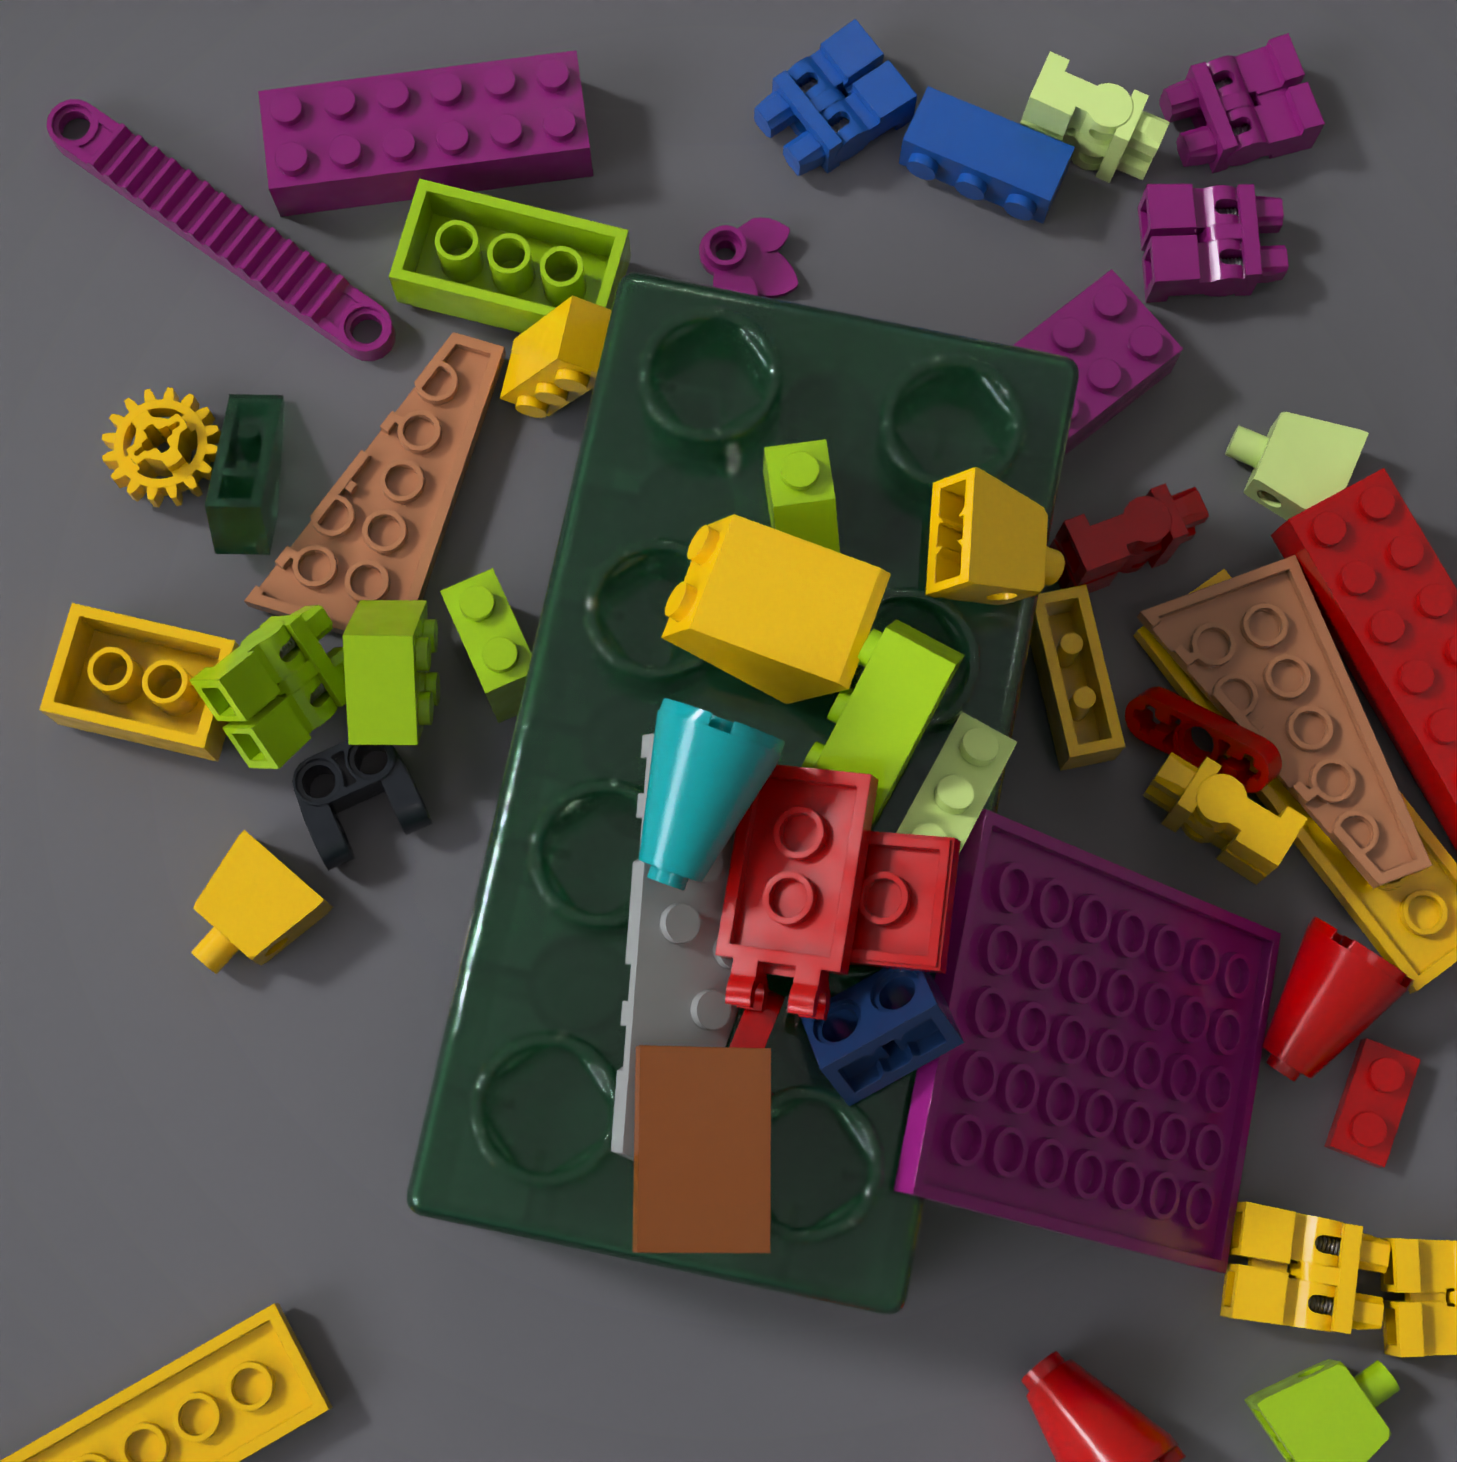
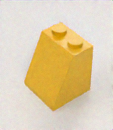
[661,514,891,704]

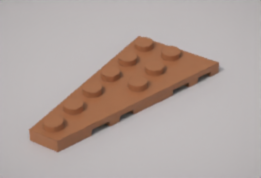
[1137,555,1432,889]

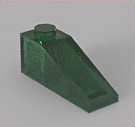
[205,394,285,555]

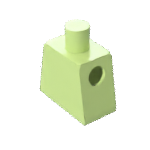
[1225,412,1369,520]

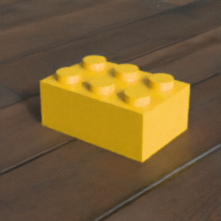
[39,603,239,762]

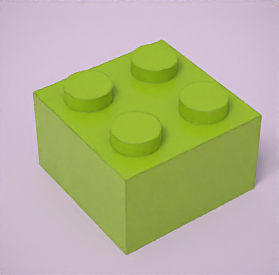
[342,600,440,745]

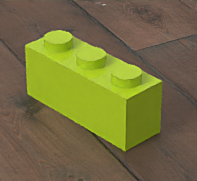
[801,619,965,829]

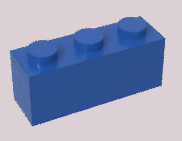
[899,86,1075,224]

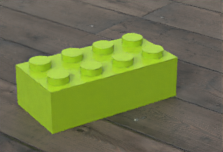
[389,178,631,333]

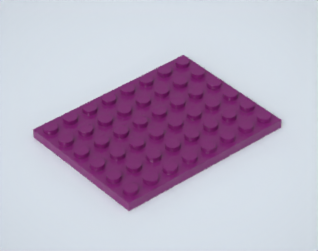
[894,809,1281,1274]

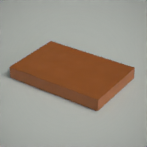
[633,1045,771,1253]

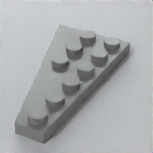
[611,733,740,1161]

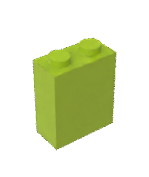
[440,568,549,723]

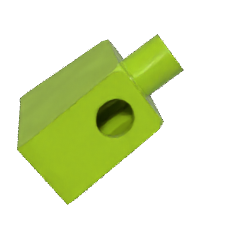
[1244,1359,1400,1462]

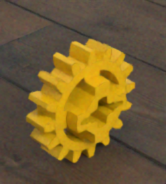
[102,387,225,508]

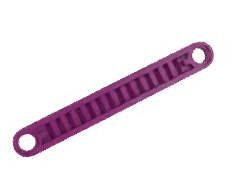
[46,99,396,361]

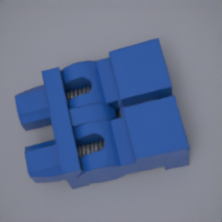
[754,19,917,176]

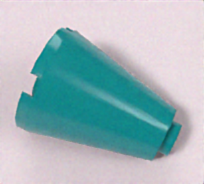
[639,698,785,890]

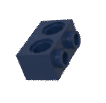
[801,968,964,1107]

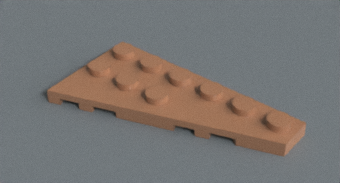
[244,332,506,635]

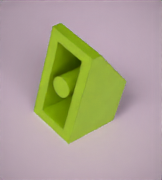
[763,439,840,553]

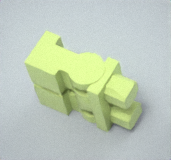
[1020,51,1170,183]

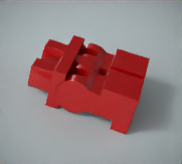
[1049,483,1209,593]

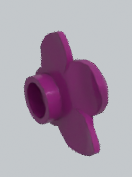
[699,217,799,318]

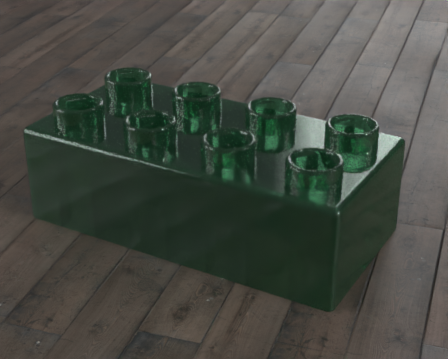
[406,272,1079,1315]

